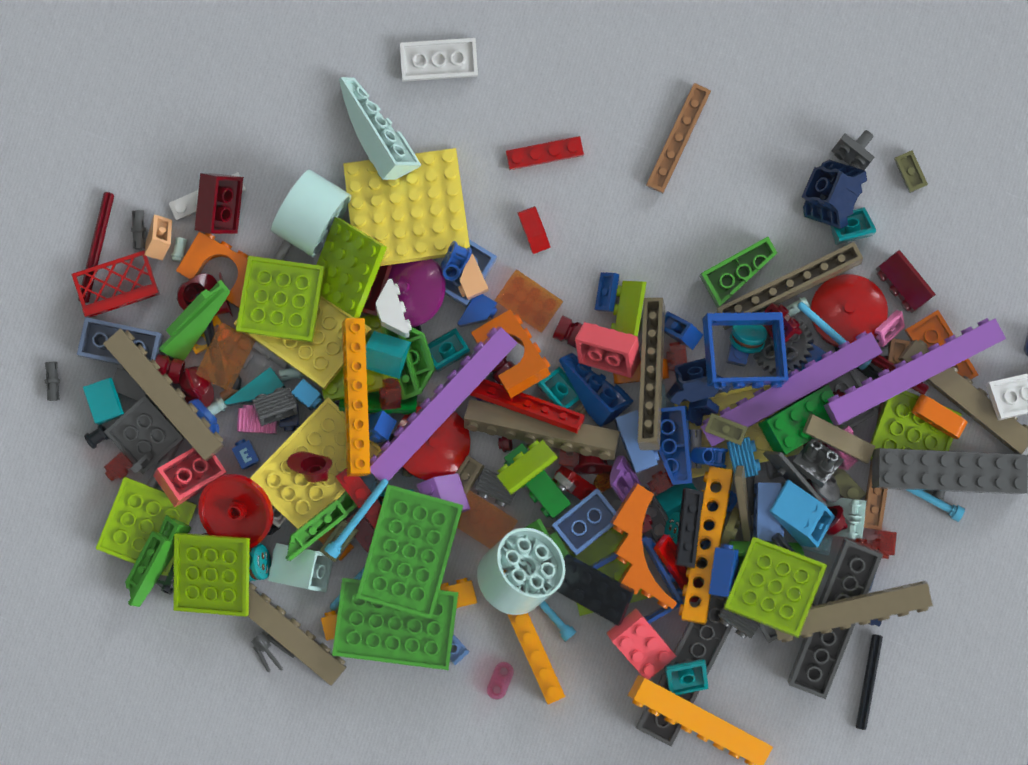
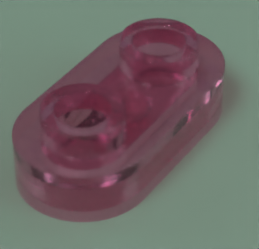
[487,662,514,700]

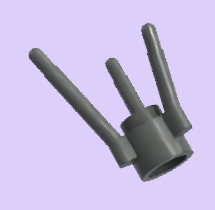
[251,632,295,672]

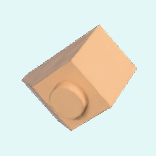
[144,214,172,261]
[458,254,489,300]

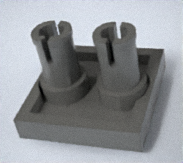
[831,130,875,170]
[791,438,844,488]

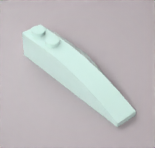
[339,77,421,180]

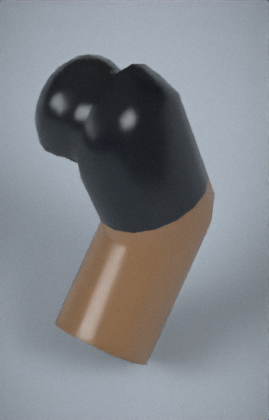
[220,374,242,401]

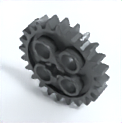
[753,316,814,375]

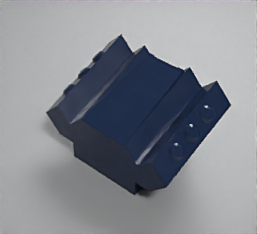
[802,159,867,229]
[665,358,732,405]

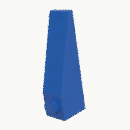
[559,353,634,427]
[658,406,692,485]

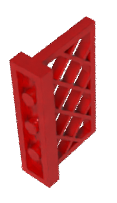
[72,250,160,318]

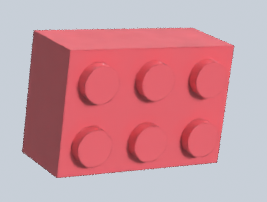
[575,322,641,378]
[153,448,227,507]
[607,608,677,680]

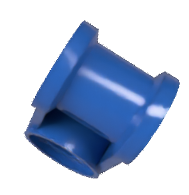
[441,241,472,281]
[691,447,728,468]

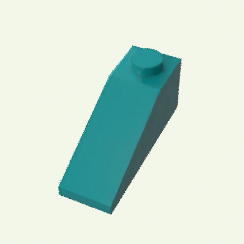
[224,367,286,406]

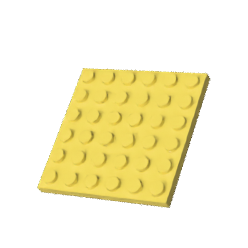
[343,148,470,266]

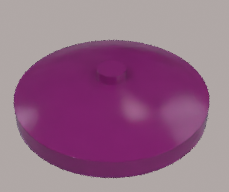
[388,259,446,327]

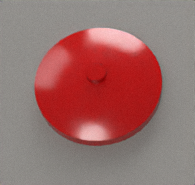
[811,274,888,348]
[394,406,470,481]
[198,474,273,548]

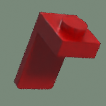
[552,465,599,501]

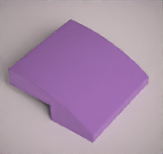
[610,456,641,503]

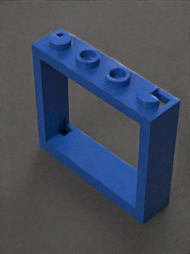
[702,312,789,389]
[590,535,684,625]

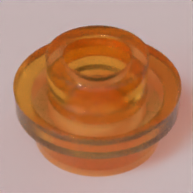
[594,473,611,491]

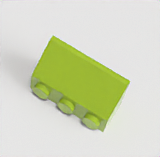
[611,281,647,337]
[496,440,558,495]

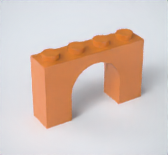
[176,231,248,308]
[471,309,551,398]

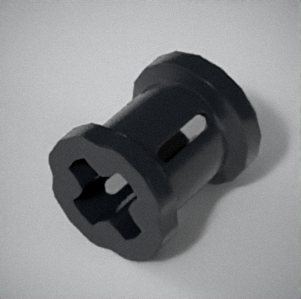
[84,424,110,449]

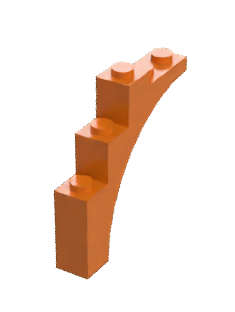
[610,483,677,609]

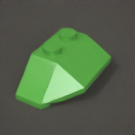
[381,326,436,400]

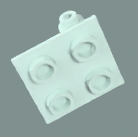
[825,498,866,539]

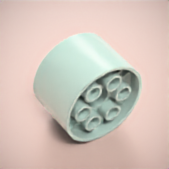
[271,169,351,257]
[477,528,565,615]

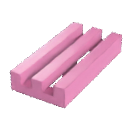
[875,310,905,347]

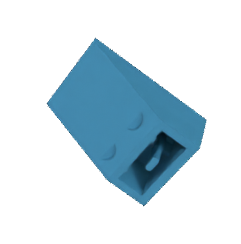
[769,480,835,548]

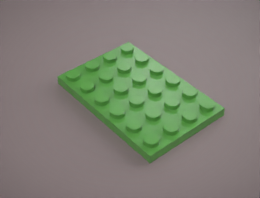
[356,484,463,619]
[332,578,459,670]

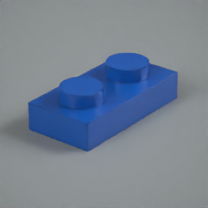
[594,272,620,312]

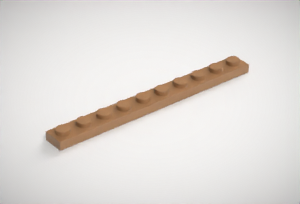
[864,338,910,530]

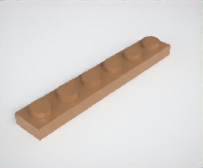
[646,83,711,194]

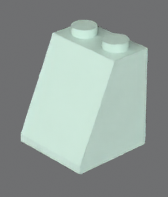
[268,543,333,592]

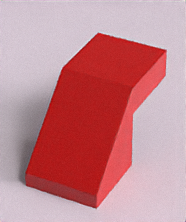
[518,206,551,254]

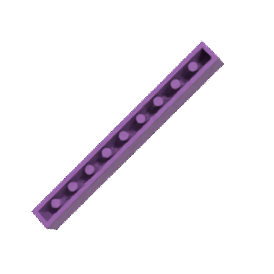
[823,318,1006,426]
[370,326,517,481]
[701,331,883,447]

